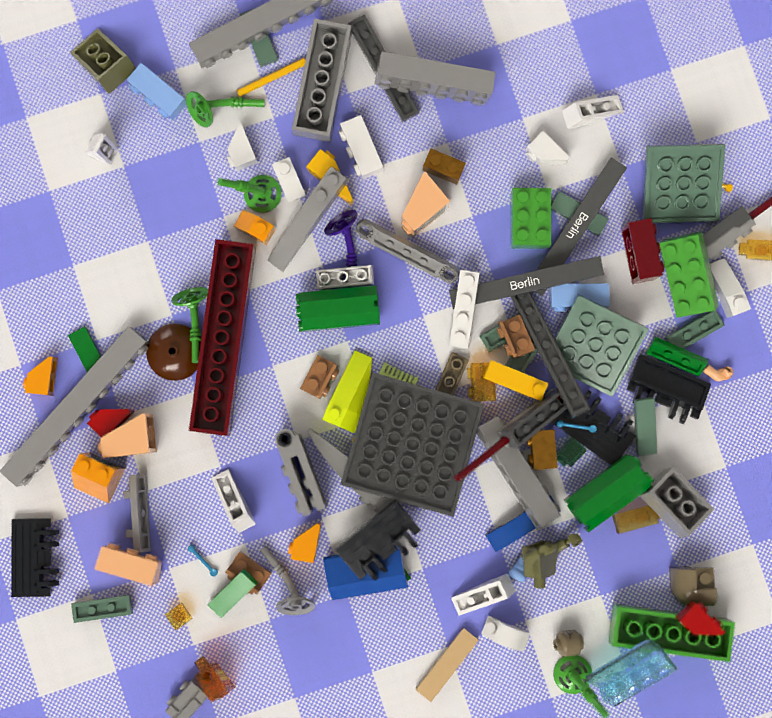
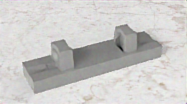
[123,474,151,553]

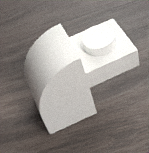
[481,616,530,652]

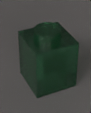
[556,437,587,467]

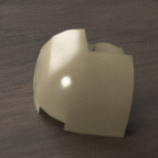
[669,566,717,606]

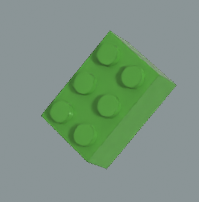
[510,188,551,249]

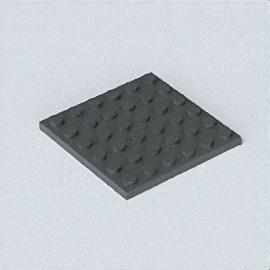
[340,372,484,517]

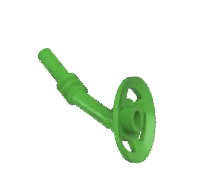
[186,91,264,128]
[217,175,282,213]
[171,287,208,363]
[553,655,609,718]

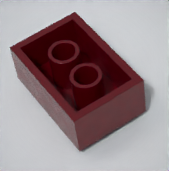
[621,218,664,284]

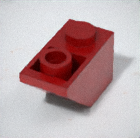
[675,601,725,635]

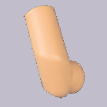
[703,364,733,382]

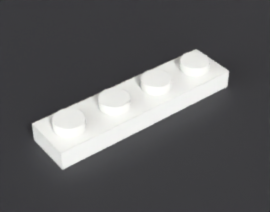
[449,269,480,349]

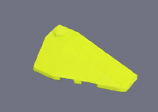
[322,350,372,434]

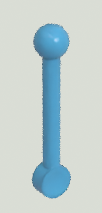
[556,420,597,433]
[188,545,218,577]

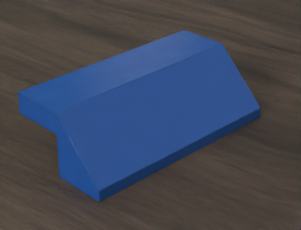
[323,545,408,600]

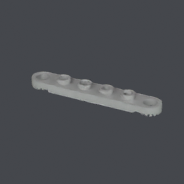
[355,219,460,283]

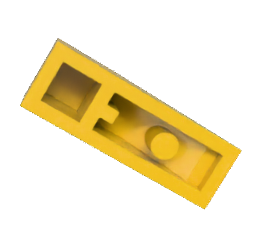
[306,149,353,205]
[483,360,548,401]

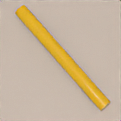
[236,58,306,97]

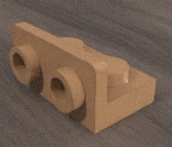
[497,315,535,359]
[300,355,339,399]
[225,551,272,594]

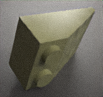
[70,29,136,94]

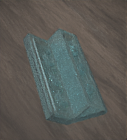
[585,639,677,707]

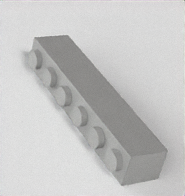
[476,416,561,530]

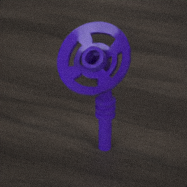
[324,210,358,288]

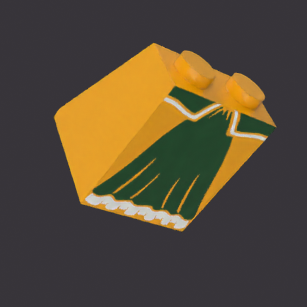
[71,452,126,503]

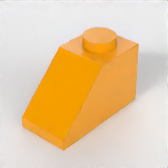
[234,210,276,245]
[23,356,58,396]
[288,523,321,563]

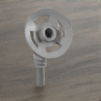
[260,546,315,615]

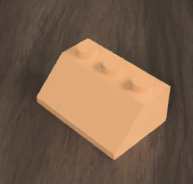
[95,543,162,586]

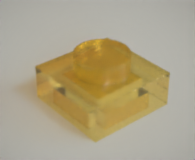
[165,603,193,631]

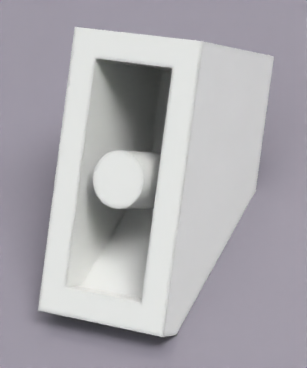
[227,124,258,172]
[525,131,570,164]
[272,157,306,203]

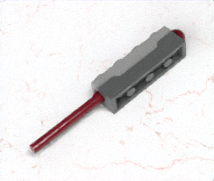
[703,197,772,260]
[454,388,567,482]

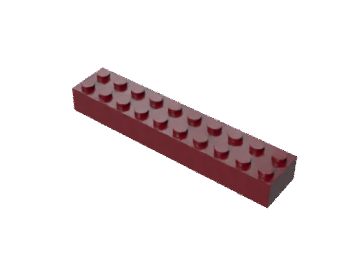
[189,239,256,436]

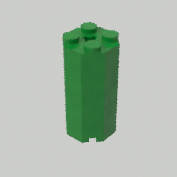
[296,285,380,332]
[563,455,653,532]

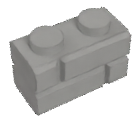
[165,678,211,718]

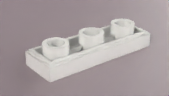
[316,265,374,290]

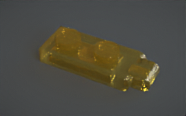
[739,239,772,261]
[612,506,661,534]

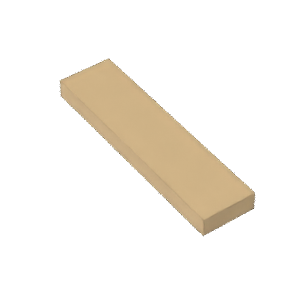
[416,627,479,702]

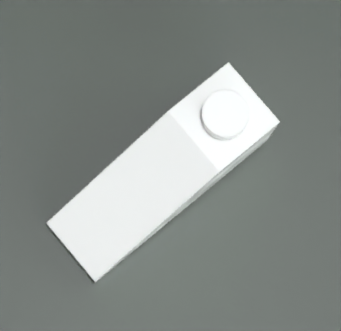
[562,95,624,129]
[86,133,118,166]
[710,258,751,318]
[212,469,256,533]
[451,574,516,615]

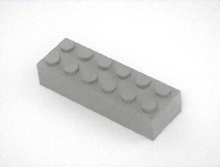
[292,18,352,142]
[374,51,496,106]

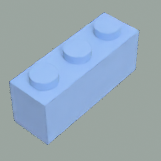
[127,63,186,120]
[549,283,610,312]

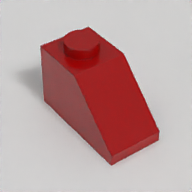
[87,409,134,438]

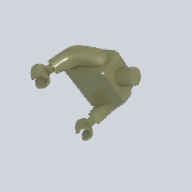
[522,534,583,589]

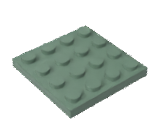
[642,144,726,223]
[543,294,649,397]

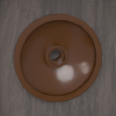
[146,324,201,381]

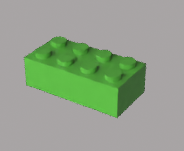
[659,231,719,318]

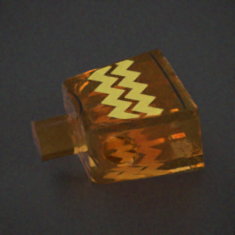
[194,656,236,702]

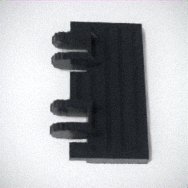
[626,354,711,424]
[551,389,636,465]
[335,499,421,581]
[11,518,59,597]

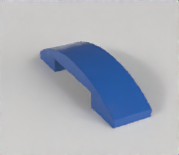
[485,495,560,552]

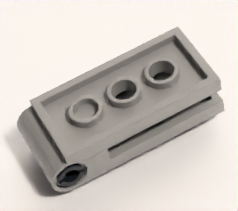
[275,429,328,517]

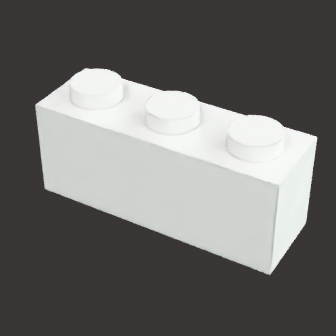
[338,115,383,180]

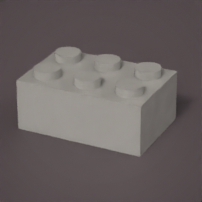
[640,466,714,538]

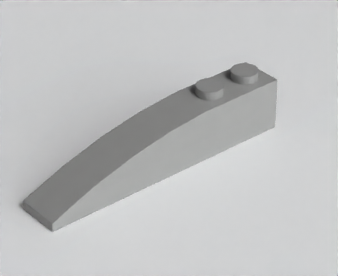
[267,167,350,272]
[307,428,400,513]

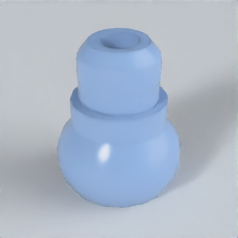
[509,557,527,583]

